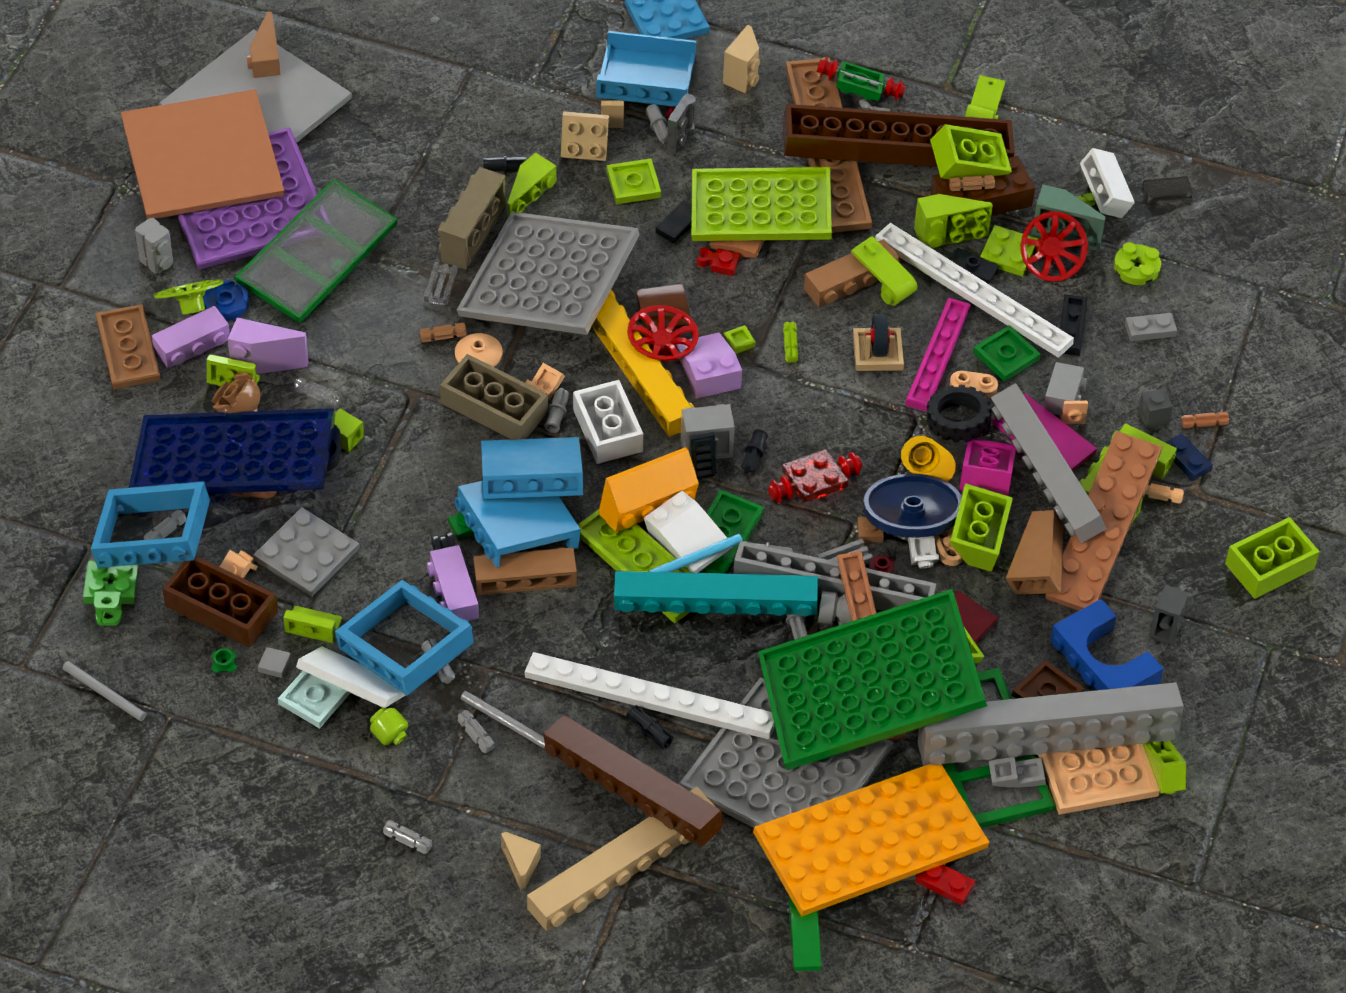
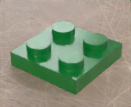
[973,325,1041,382]

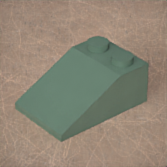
[1032,185,1106,251]

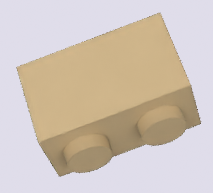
[723,25,760,94]

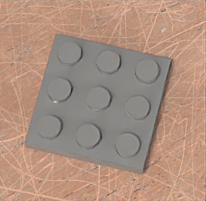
[253,507,360,597]

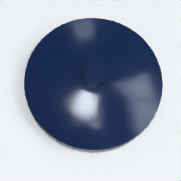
[864,474,962,538]

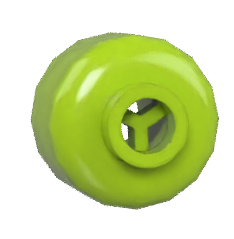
[370,708,408,746]

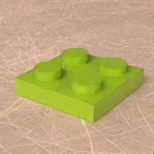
[607,158,661,205]
[980,225,1038,277]

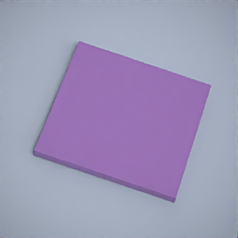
[177,127,331,270]

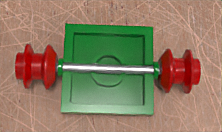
[816,56,906,102]

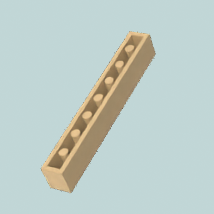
[527,787,715,931]

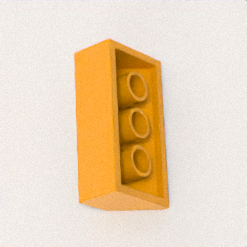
[598,447,699,532]

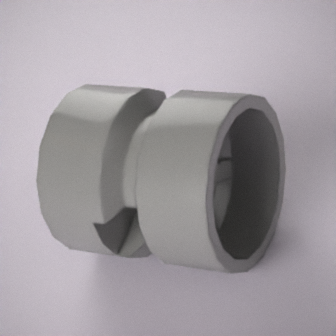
[818,591,851,625]

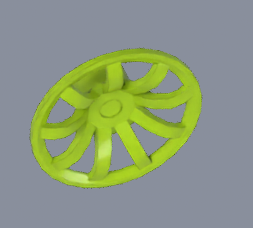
[153,279,224,314]

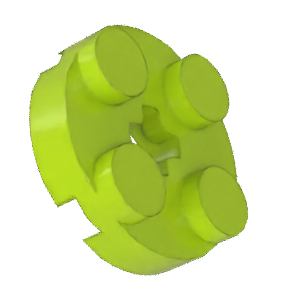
[1114,242,1161,285]

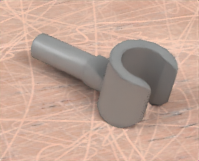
[857,99,890,111]

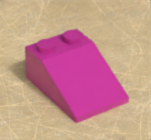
[959,438,1016,496]

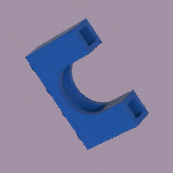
[1050,599,1164,691]

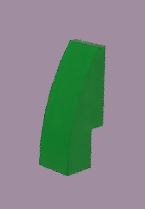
[789,896,821,971]

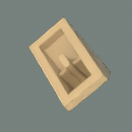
[601,100,624,128]
[501,832,541,890]

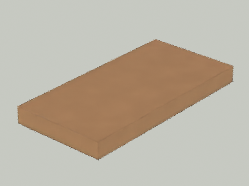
[95,304,161,390]

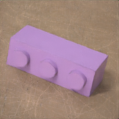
[152,306,230,369]
[427,545,479,621]

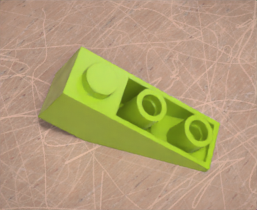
[508,153,557,217]

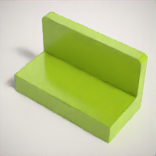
[283,606,342,643]

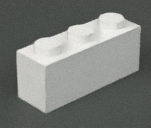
[1080,148,1135,218]

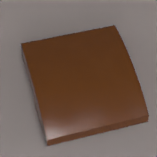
[636,284,690,331]

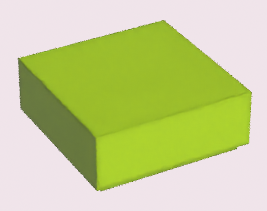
[724,325,756,354]

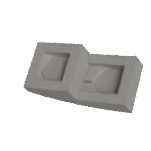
[989,757,1046,788]

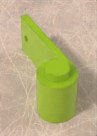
[965,75,1006,119]
[851,236,918,306]

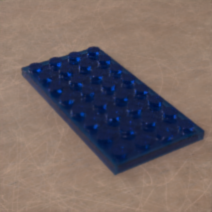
[129,408,336,494]

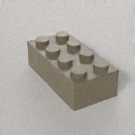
[438,167,506,270]
[440,354,548,440]

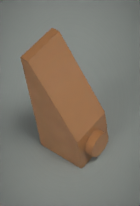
[246,12,281,78]

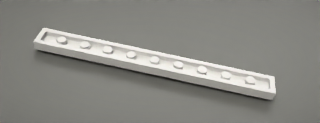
[875,223,1074,358]
[525,652,775,739]

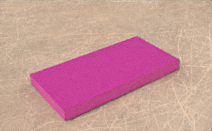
[992,393,1097,472]

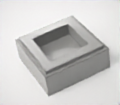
[258,647,291,678]

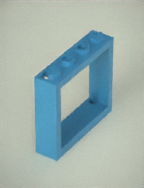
[91,482,210,568]
[335,580,474,696]

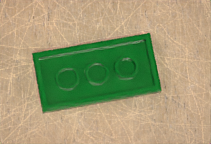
[698,489,765,574]

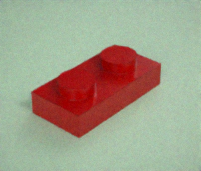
[915,865,975,905]

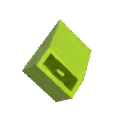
[914,194,993,248]

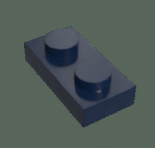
[1165,433,1213,481]

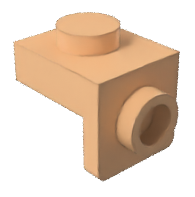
[525,363,565,400]
[219,550,258,578]

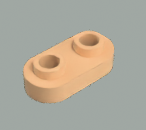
[950,371,998,398]
[934,527,963,566]

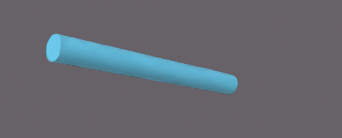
[649,534,743,572]

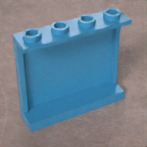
[596,31,696,107]
[481,437,583,499]
[455,481,580,568]

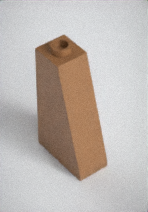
[1006,510,1064,595]

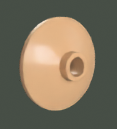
[455,333,503,367]

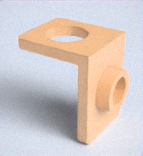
[1060,401,1088,424]

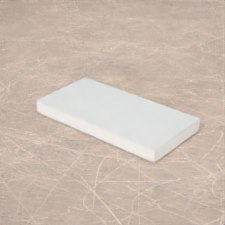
[296,646,406,708]

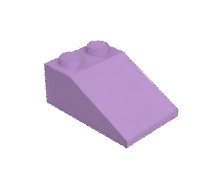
[228,318,309,374]
[674,333,742,399]

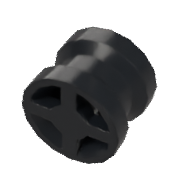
[431,531,456,551]

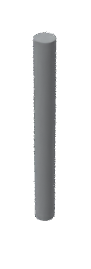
[63,661,147,722]
[461,691,545,749]

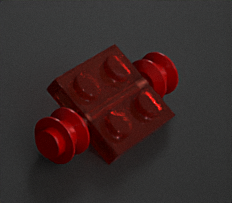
[768,449,862,503]

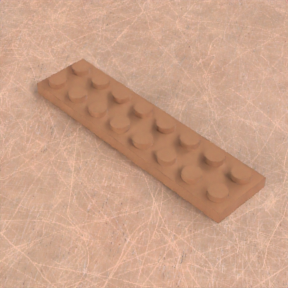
[1046,431,1162,611]

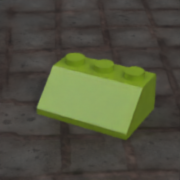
[949,483,1013,572]

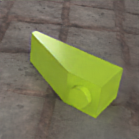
[1143,741,1186,794]

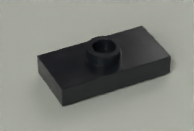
[949,248,999,284]

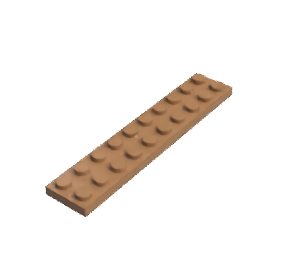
[785,57,872,233]

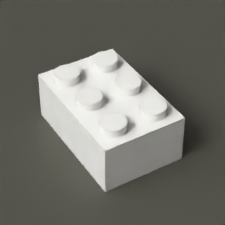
[573,380,643,464]

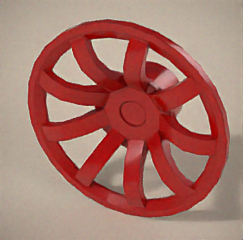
[1020,212,1088,282]
[627,305,699,361]

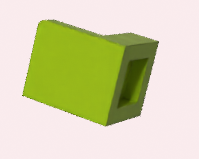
[327,409,364,452]

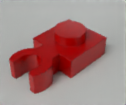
[696,248,740,276]

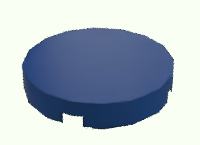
[202,280,249,321]

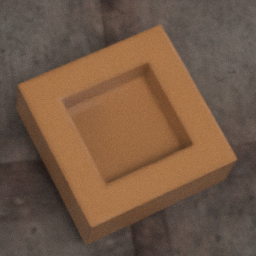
[857,517,884,543]

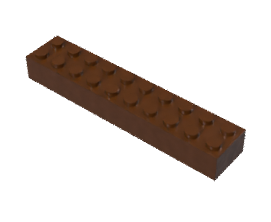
[783,104,1015,167]

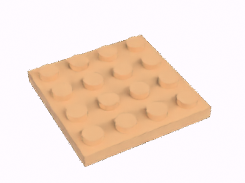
[1038,744,1160,815]

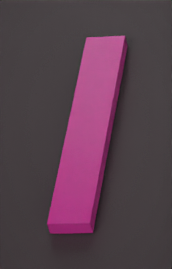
[905,298,971,412]

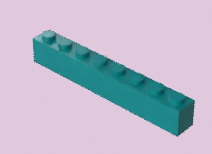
[614,571,818,616]

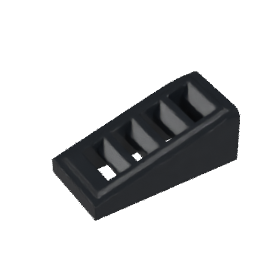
[689,432,716,480]

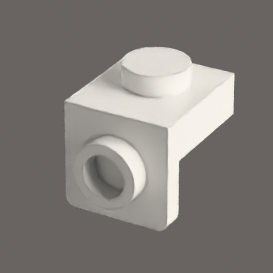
[908,536,939,569]

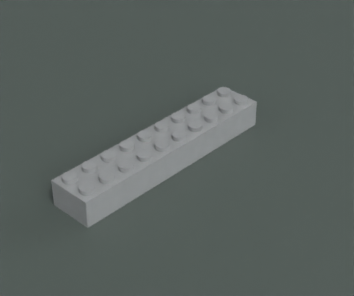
[918,682,1184,766]

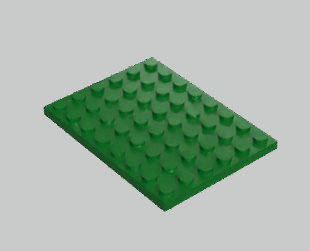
[758,589,987,770]

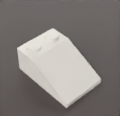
[644,491,733,573]

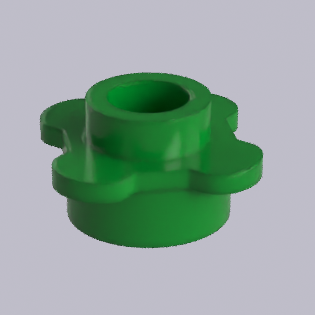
[211,648,237,673]

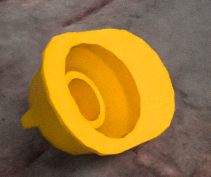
[901,436,956,482]

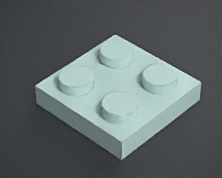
[278,671,351,728]

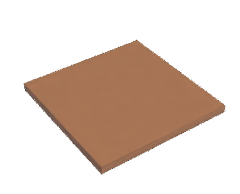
[121,89,285,219]

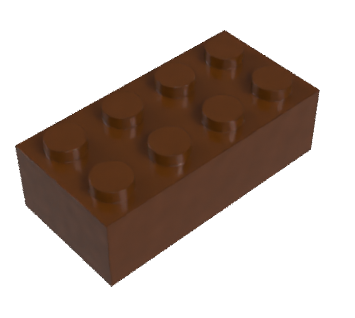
[930,155,1035,216]
[162,555,278,647]

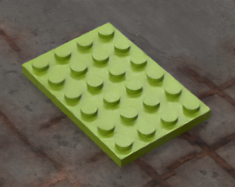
[691,167,832,241]

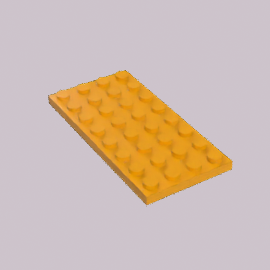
[753,764,990,917]

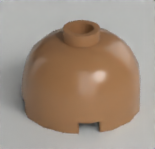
[212,372,261,421]

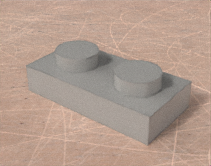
[1125,313,1177,342]

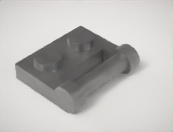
[667,94,696,153]

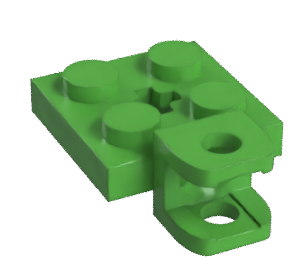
[83,561,139,626]

